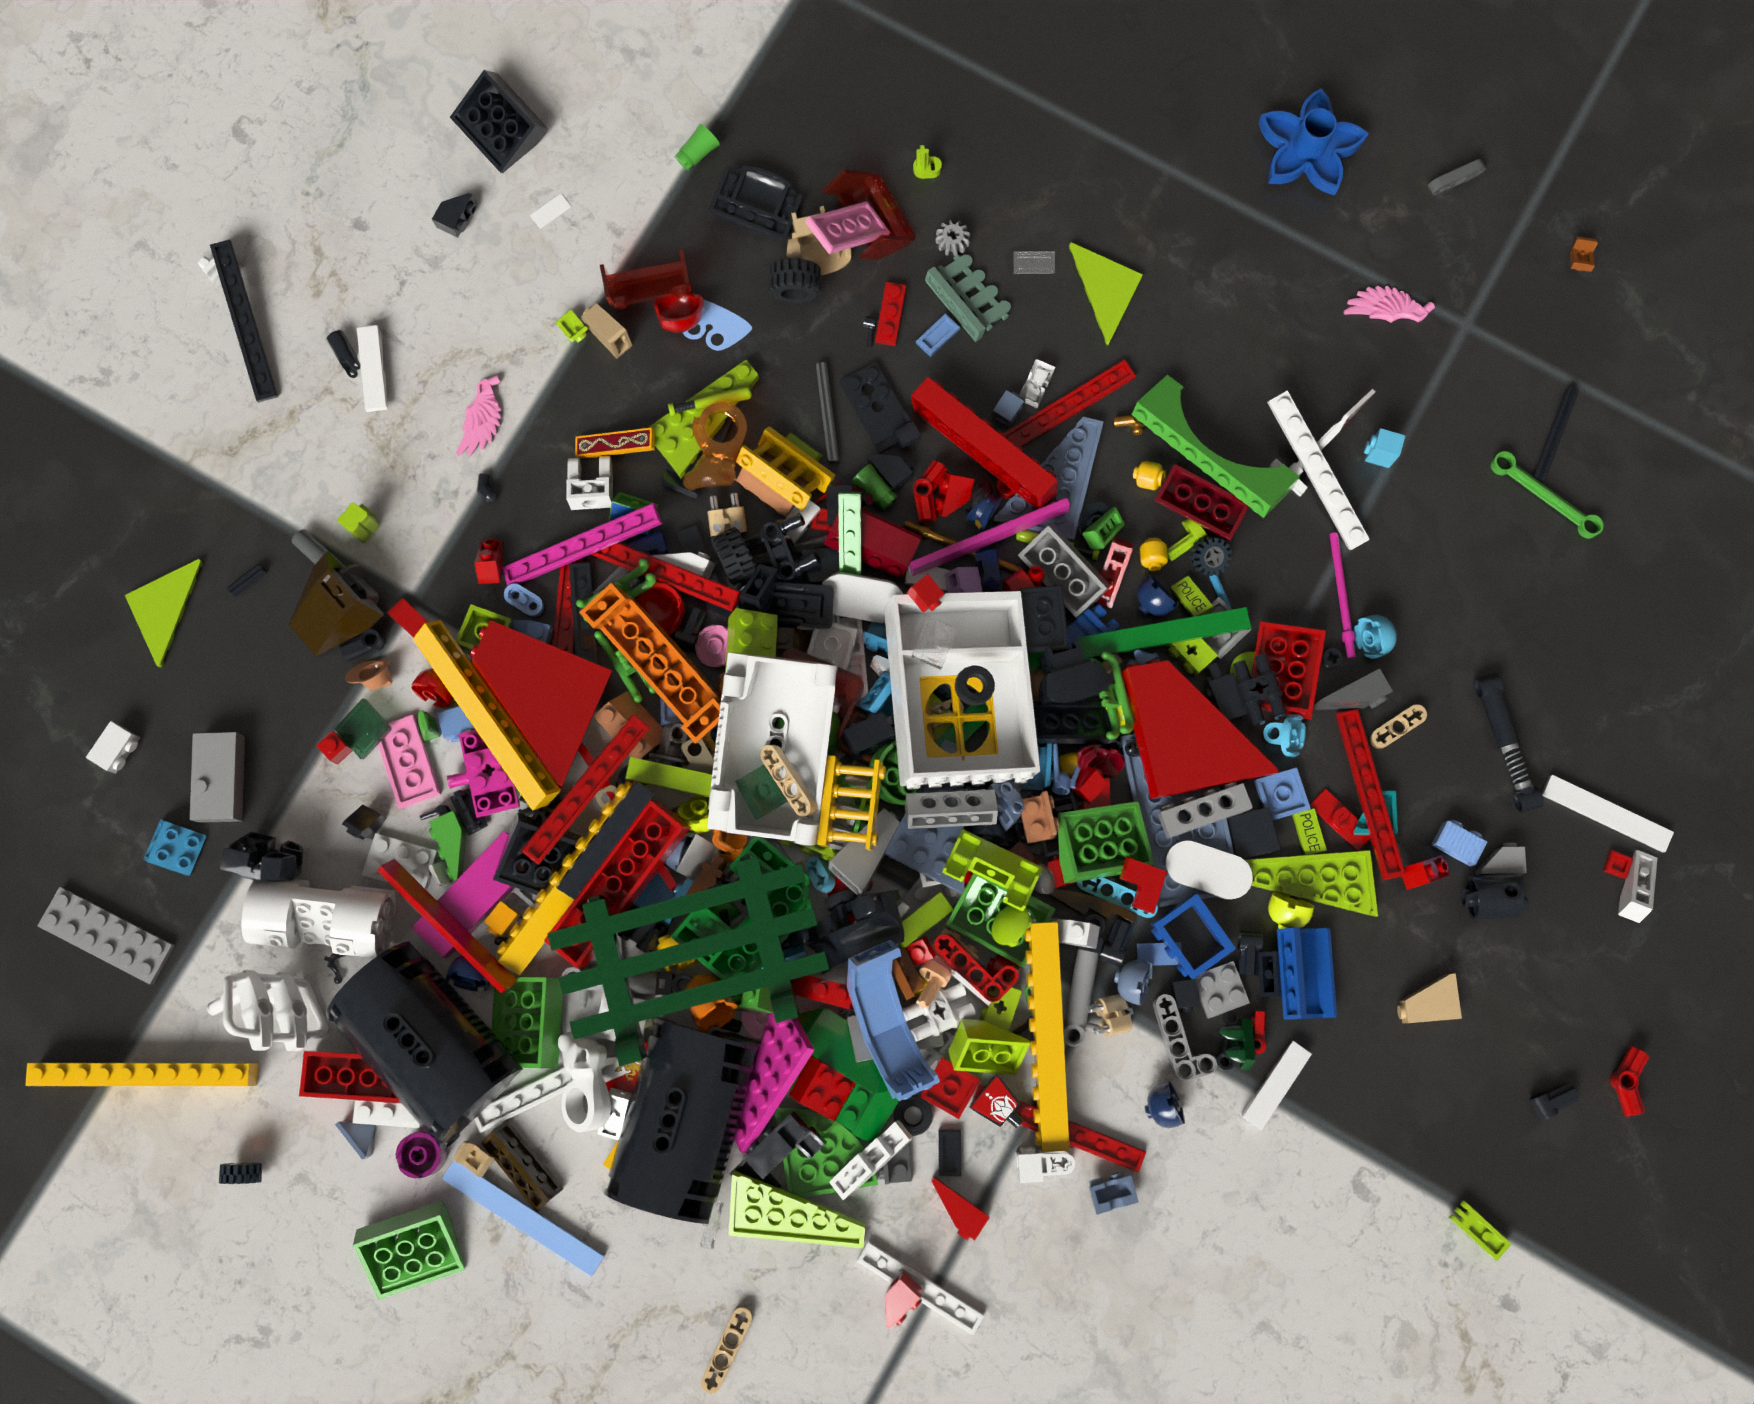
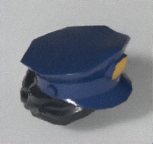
[965,479,1003,532]

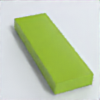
[899,892,954,949]

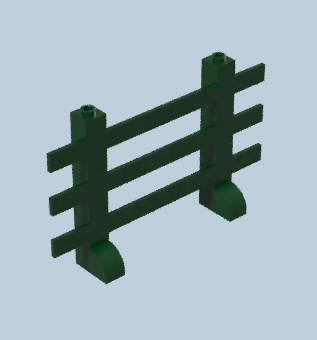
[547,854,829,1067]

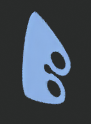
[683,299,752,351]

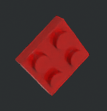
[920,1058,980,1119]

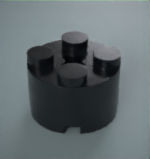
[617,905,670,953]

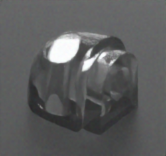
[1033,864,1055,894]

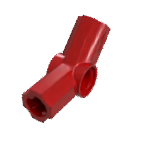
[913,460,949,524]
[1610,1046,1650,1117]

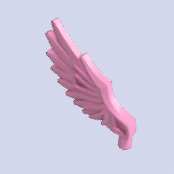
[1344,286,1435,323]
[456,375,502,456]

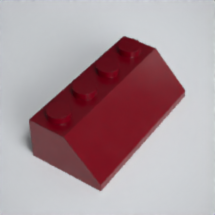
[1154,464,1249,541]
[824,508,922,580]

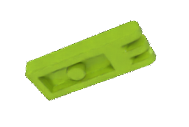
[1448,1201,1512,1261]

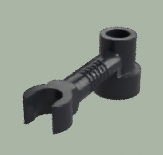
[1216,1012,1239,1071]

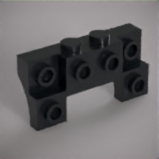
[729,1111,827,1189]

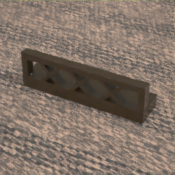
[481,1120,564,1212]

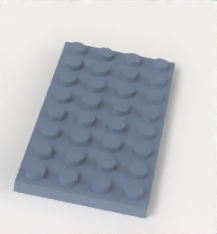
[1120,734,1234,907]

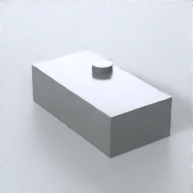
[1018,525,1111,618]
[190,732,245,823]

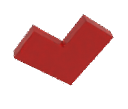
[1120,857,1167,914]

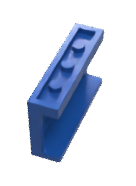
[1277,928,1337,1020]

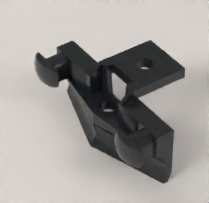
[788,890,905,975]

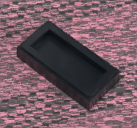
[938,1130,961,1176]

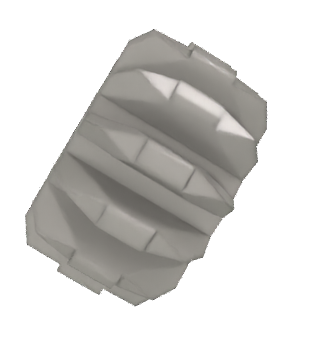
[936,220,970,256]

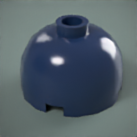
[1137,574,1179,617]
[446,955,491,992]
[1144,1081,1185,1128]

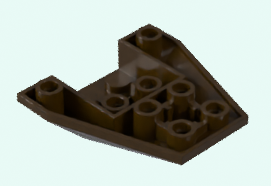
[289,551,384,656]

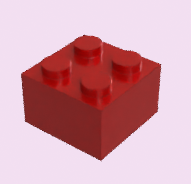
[789,1055,855,1121]

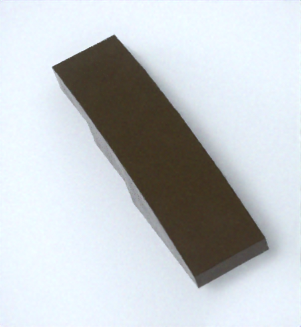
[1045,889,1137,924]

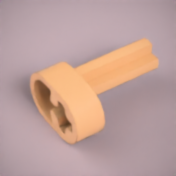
[916,960,952,1009]

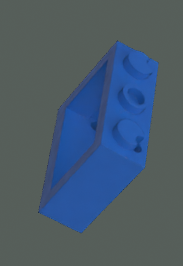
[1150,893,1236,980]

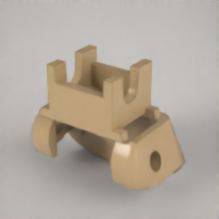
[786,206,851,275]

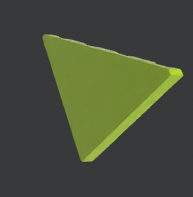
[1069,242,1143,345]
[125,559,203,667]

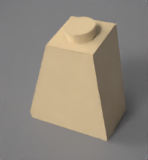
[581,303,632,359]
[1397,973,1462,1023]

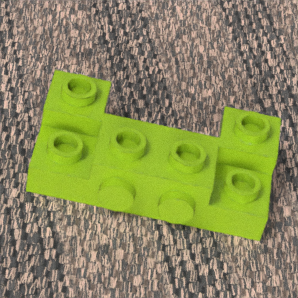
[942,829,1043,911]

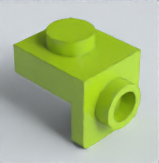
[554,309,588,343]

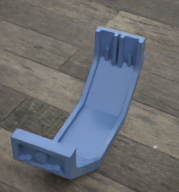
[847,940,940,1101]

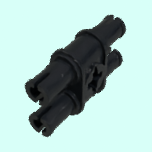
[1233,653,1287,726]

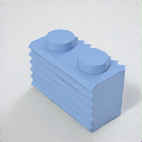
[1431,820,1487,866]

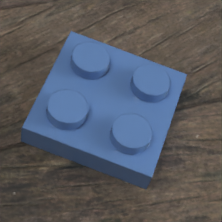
[1254,768,1311,820]

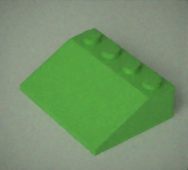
[1058,801,1154,884]
[946,873,1055,968]
[492,977,562,1069]
[353,1200,465,1300]

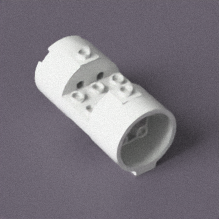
[242,879,397,958]

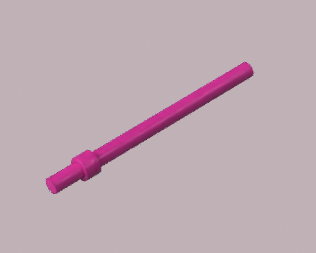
[1329,533,1356,658]

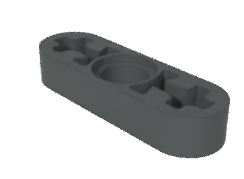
[1428,159,1486,195]

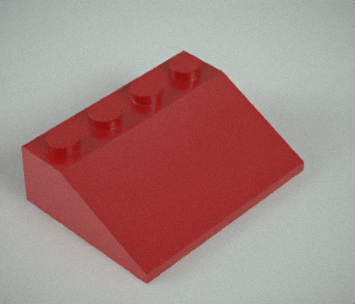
[1251,621,1326,720]

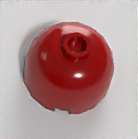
[411,668,454,708]

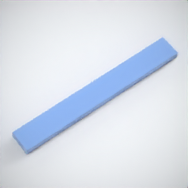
[442,1160,605,1277]

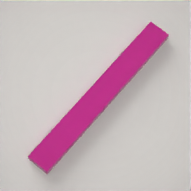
[910,498,1070,576]
[502,503,662,586]

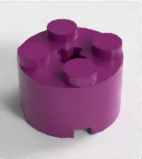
[395,1131,447,1179]

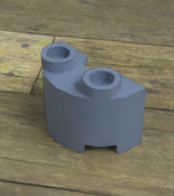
[987,782,1024,832]
[1089,1172,1139,1215]

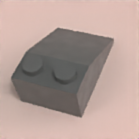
[1314,669,1393,710]

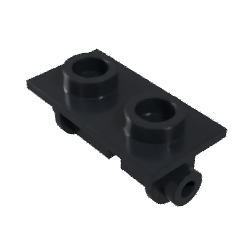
[450,788,488,836]

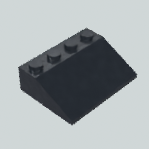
[450,70,549,173]
[493,812,584,895]

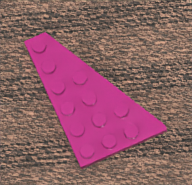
[734,1013,815,1153]

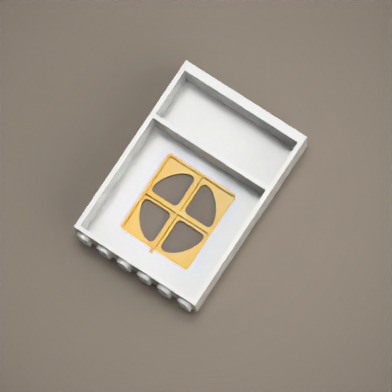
[884,591,1040,789]

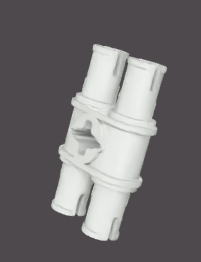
[902,983,976,1042]

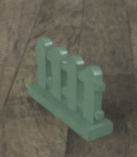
[925,254,1011,342]

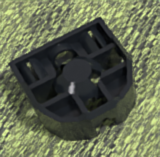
[1013,788,1077,858]
[220,832,304,882]

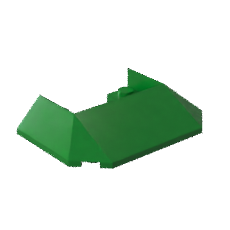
[671,836,811,980]
[788,1007,899,1143]

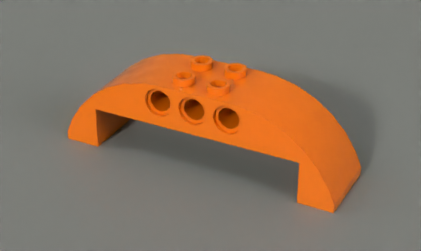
[579,583,721,744]

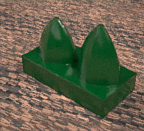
[1219,1019,1256,1070]

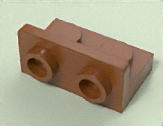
[892,948,924,1000]

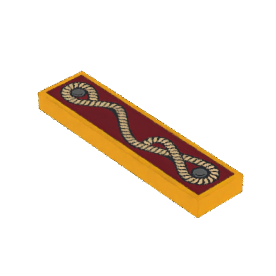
[575,428,655,459]

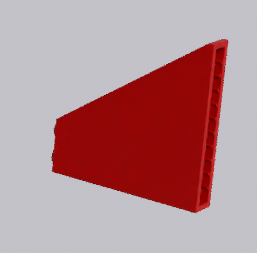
[470,620,612,789]
[1122,659,1279,799]

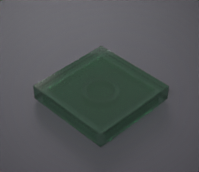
[334,698,392,759]
[735,764,788,820]

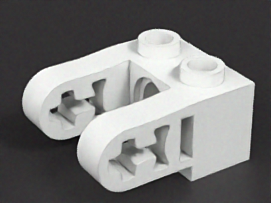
[567,456,613,510]
[1016,1147,1075,1183]

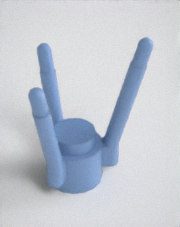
[1052,743,1080,795]

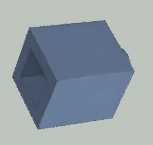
[992,390,1024,428]

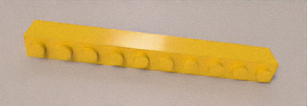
[413,620,561,811]
[496,780,633,975]
[1024,921,1069,1152]
[25,1063,258,1086]

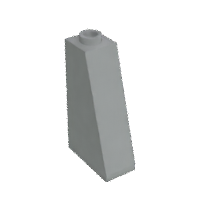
[828,808,900,896]

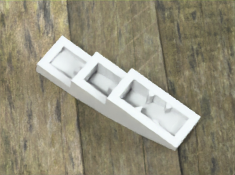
[829,1120,913,1200]

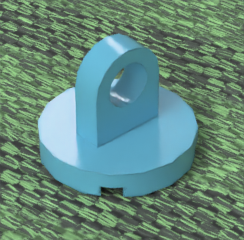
[1263,713,1306,757]

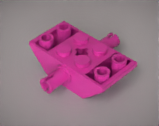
[447,729,520,818]

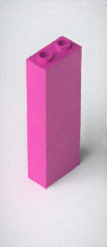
[412,831,515,959]

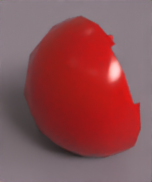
[654,291,705,333]
[634,582,685,635]

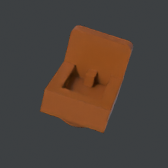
[1570,237,1598,272]

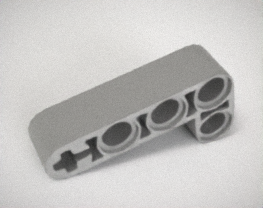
[1153,994,1217,1080]

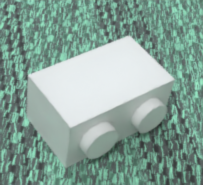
[86,721,140,774]

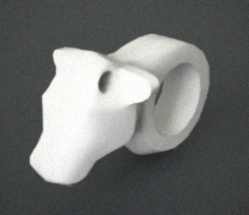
[558,1032,617,1133]

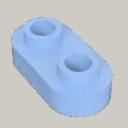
[504,584,544,617]

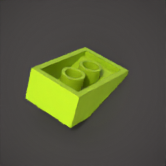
[948,1019,1030,1075]

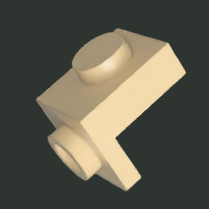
[453,1141,494,1177]

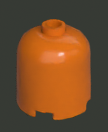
[684,974,737,1032]

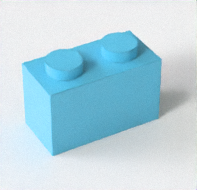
[1363,428,1405,468]

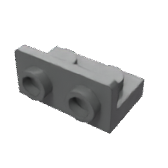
[879,1142,912,1185]

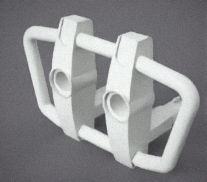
[207,970,329,1051]

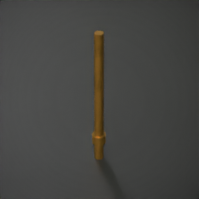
[903,519,1023,573]

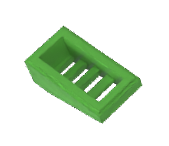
[1083,507,1125,550]
[418,710,440,742]

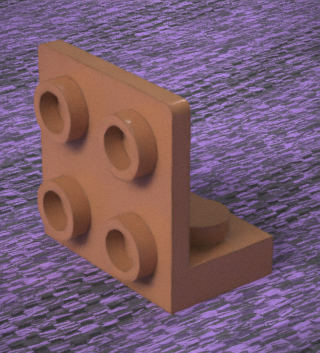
[1021,791,1059,844]

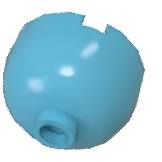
[1354,615,1397,659]

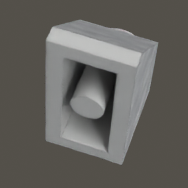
[1475,843,1527,875]

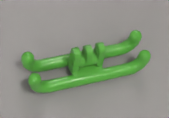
[576,559,657,622]
[594,631,656,703]
[1089,651,1134,740]

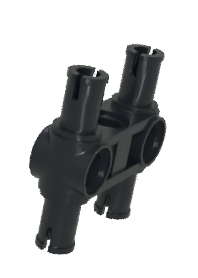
[744,513,821,582]

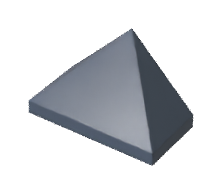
[335,1120,376,1160]

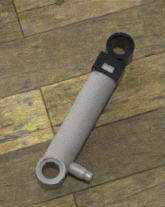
[1063,914,1105,1047]
[561,967,693,1008]

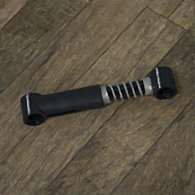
[1473,673,1544,813]

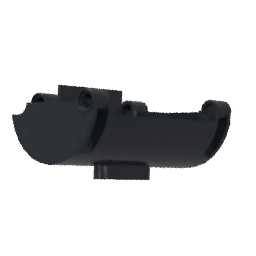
[326,941,523,1149]
[603,1017,758,1224]

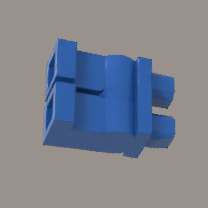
[1067,605,1121,660]

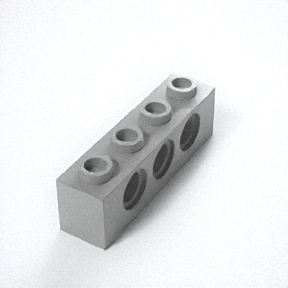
[1158,782,1253,839]
[905,789,998,829]

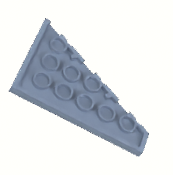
[994,417,1104,542]
[884,739,964,894]

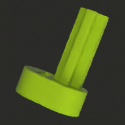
[913,145,942,179]
[1167,519,1207,561]

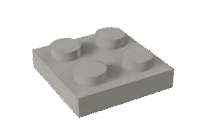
[1194,961,1250,1018]

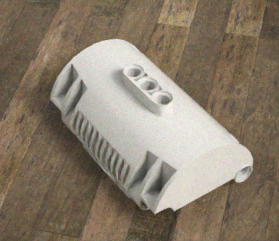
[707,653,838,845]

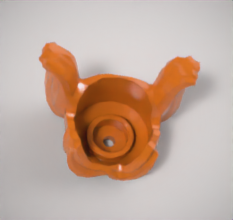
[712,829,747,863]

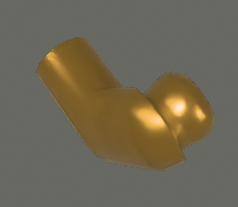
[1114,415,1144,435]

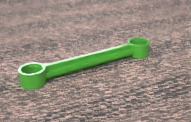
[1491,451,1604,539]

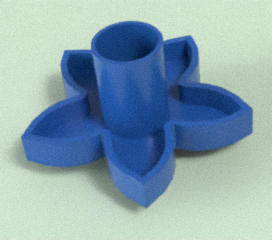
[1258,88,1369,195]

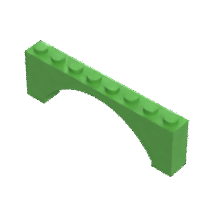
[1132,375,1300,518]

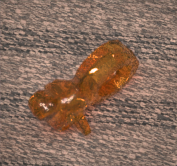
[683,402,747,491]

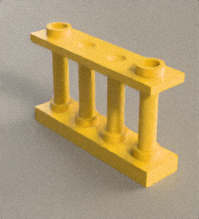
[736,426,835,511]
[817,755,886,851]

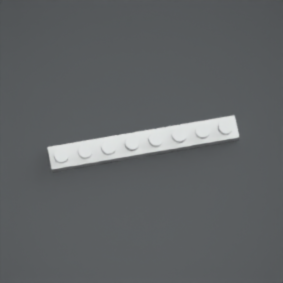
[1267,391,1370,550]

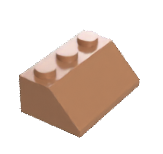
[736,451,809,517]
[593,691,663,760]

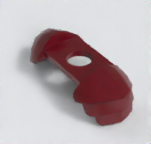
[1077,744,1126,777]

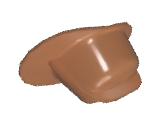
[345,659,393,691]

